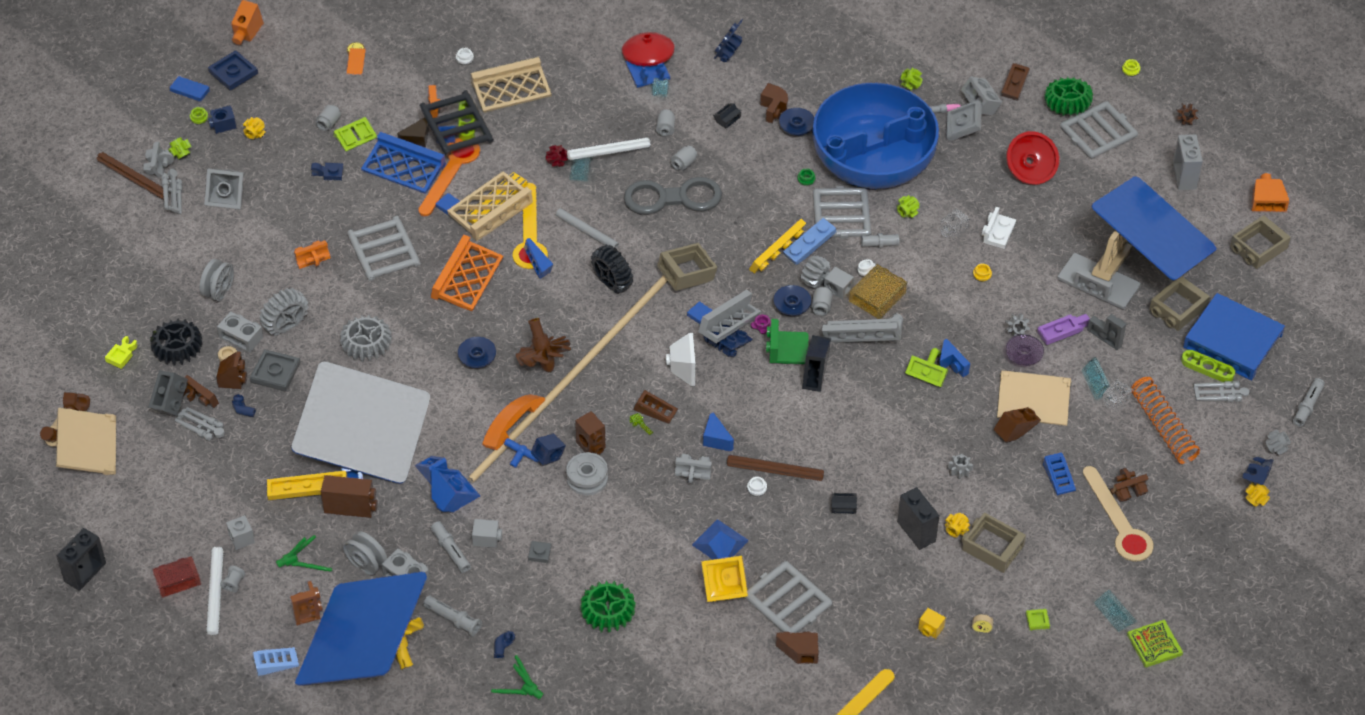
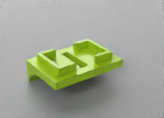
[333,117,377,151]

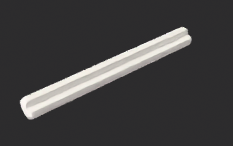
[567,138,650,160]
[207,547,223,635]

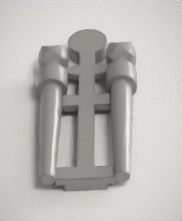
[161,169,183,214]
[1194,381,1250,402]
[175,407,225,441]

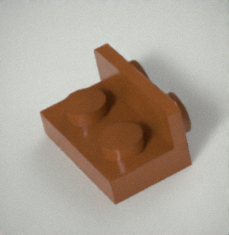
[290,581,323,625]

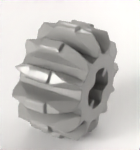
[801,256,830,288]

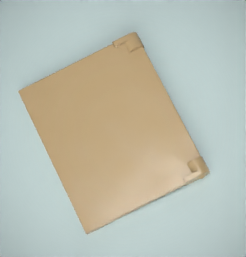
[997,370,1071,426]
[56,408,116,475]

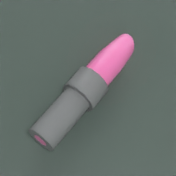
[930,104,960,113]

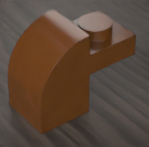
[760,83,788,124]

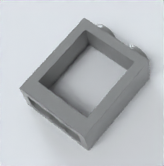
[1172,134,1203,190]

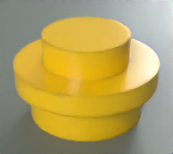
[973,264,992,281]

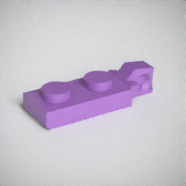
[1037,314,1090,345]

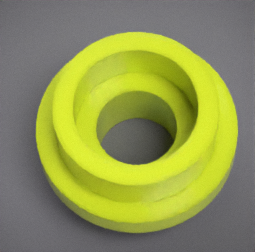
[1122,59,1140,76]

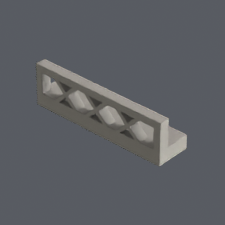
[698,290,761,343]
[822,318,903,342]

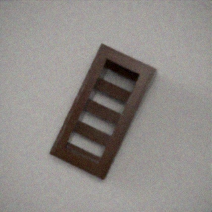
[633,390,678,424]

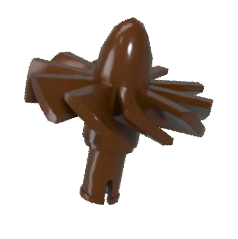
[516,318,571,373]

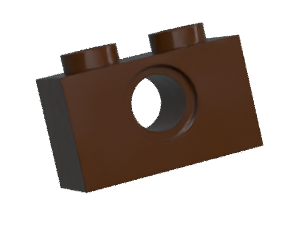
[575,411,606,455]

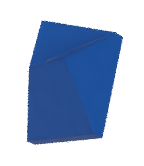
[692,519,749,560]

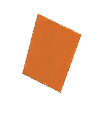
[346,48,366,75]

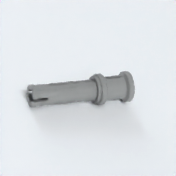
[423,595,482,637]

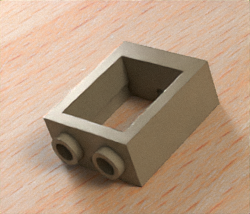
[1230,215,1291,269]
[657,243,717,291]
[1149,276,1210,331]
[961,512,1026,573]

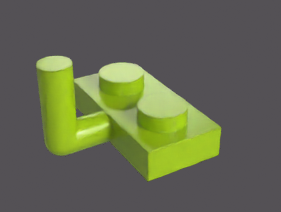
[905,348,948,387]

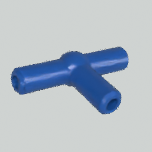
[504,438,539,468]

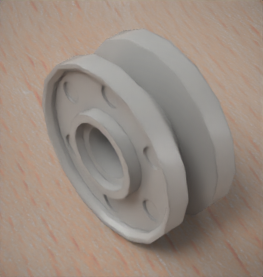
[199,259,234,301]
[566,452,608,496]
[343,531,387,575]

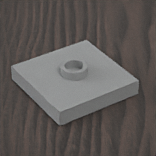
[947,100,982,140]

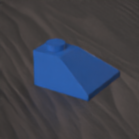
[431,467,481,512]

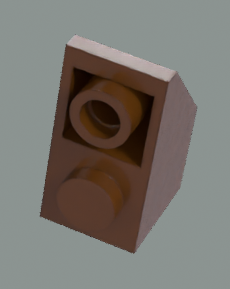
[216,351,247,389]
[993,407,1041,442]
[776,631,819,664]

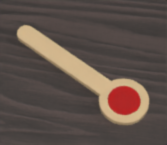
[1083,466,1154,561]

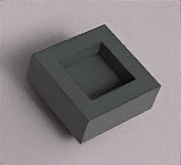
[528,541,552,563]

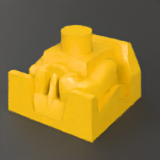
[701,555,748,602]

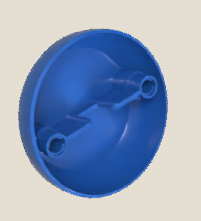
[813,83,939,189]

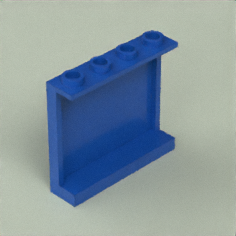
[1183,293,1285,381]

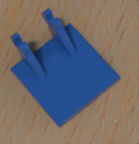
[626,61,670,87]

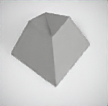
[204,169,244,209]

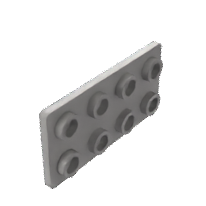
[1057,253,1141,309]

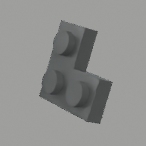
[1087,314,1126,351]

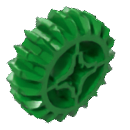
[1045,77,1093,116]
[580,580,636,633]

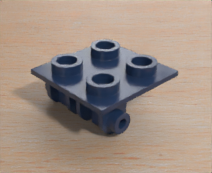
[714,19,743,62]
[703,325,753,358]

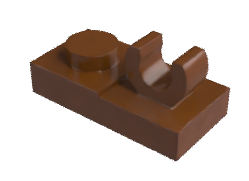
[1001,63,1030,101]
[183,375,219,408]

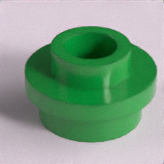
[797,168,816,185]

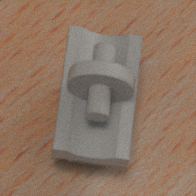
[143,142,174,177]
[675,454,712,484]

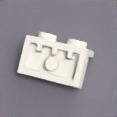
[982,207,1016,249]

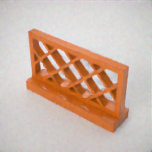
[431,235,503,311]

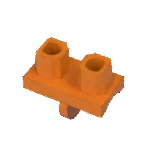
[294,240,331,269]

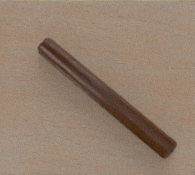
[96,152,169,199]
[727,455,824,481]

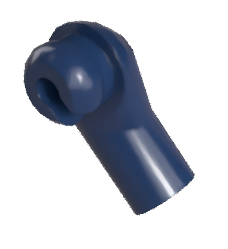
[232,394,256,417]
[494,631,515,658]

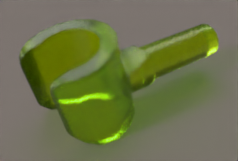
[629,413,653,435]

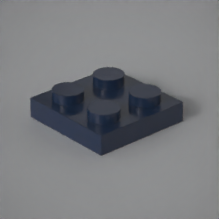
[208,50,258,91]

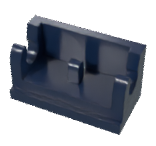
[1242,457,1274,485]

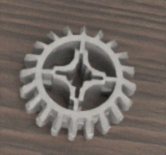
[259,288,309,336]
[340,314,392,362]

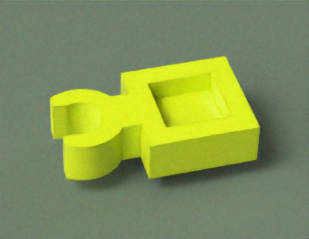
[105,336,138,369]

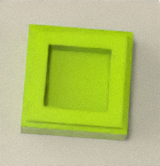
[1026,609,1050,630]

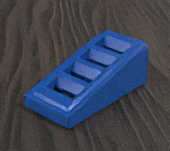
[524,238,553,279]
[1043,453,1076,495]

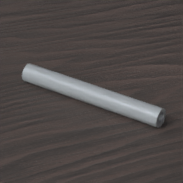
[556,208,619,248]

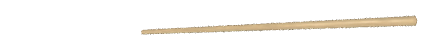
[468,275,668,483]

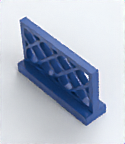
[361,132,446,194]

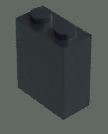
[897,487,940,550]

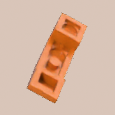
[482,394,545,450]

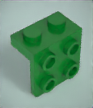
[766,319,809,364]

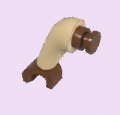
[40,392,90,447]

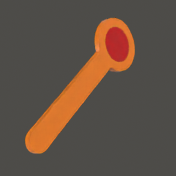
[419,138,480,216]

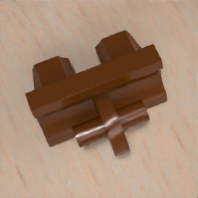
[1109,468,1149,503]

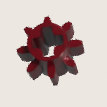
[546,145,568,167]

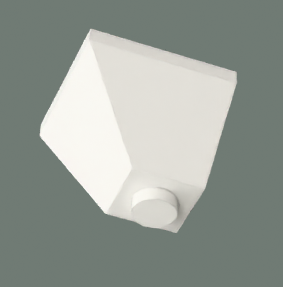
[666,333,695,386]

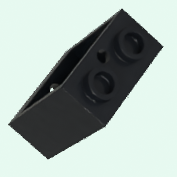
[56,528,106,591]

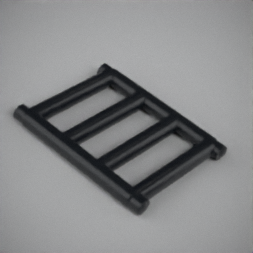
[419,90,494,156]

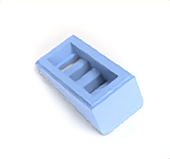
[253,648,299,676]

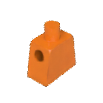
[231,0,264,45]
[1252,173,1289,212]

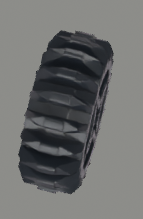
[591,244,633,294]
[150,318,203,366]

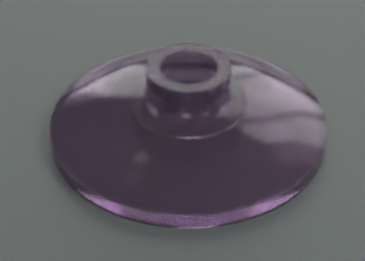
[1006,334,1044,366]

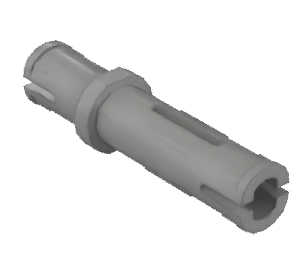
[1293,378,1325,427]
[431,521,471,573]

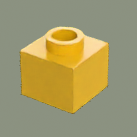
[918,608,946,639]

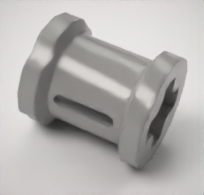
[220,566,245,593]

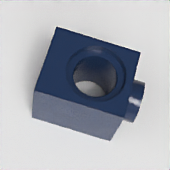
[208,105,237,134]
[531,433,566,465]

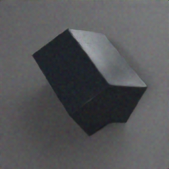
[713,103,741,129]
[831,493,857,514]

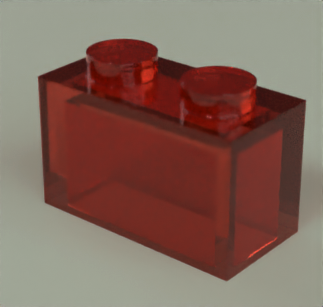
[152,556,201,598]

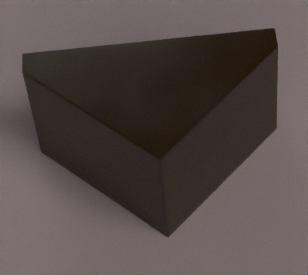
[397,117,429,148]

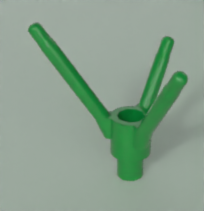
[276,535,332,571]
[491,655,544,700]

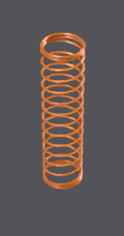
[1131,377,1200,464]

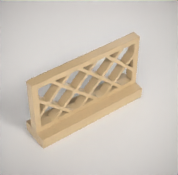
[471,57,551,113]
[447,171,533,241]
[1092,230,1132,281]

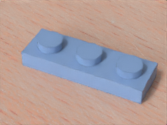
[783,218,837,265]

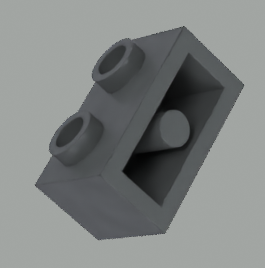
[148,370,188,416]

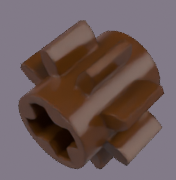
[1176,103,1198,125]

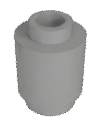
[316,105,341,131]
[656,110,675,136]
[671,146,697,171]
[812,287,833,316]

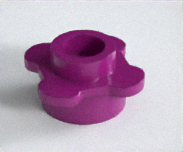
[751,315,771,334]

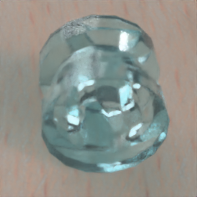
[653,78,669,96]

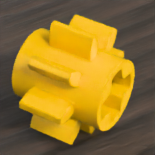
[243,117,266,139]
[1245,483,1270,507]
[945,513,970,537]

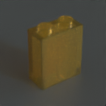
[849,264,907,319]

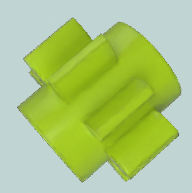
[901,67,923,90]
[168,137,191,159]
[897,195,920,218]

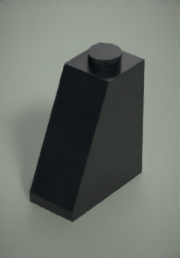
[802,335,831,392]

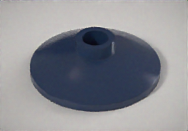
[779,107,814,135]
[774,285,811,316]
[458,337,496,368]

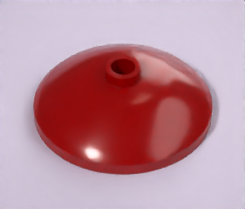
[622,32,675,66]
[1006,131,1059,185]

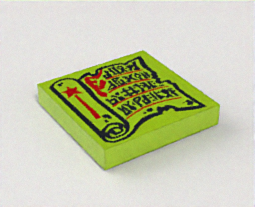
[1127,620,1183,668]

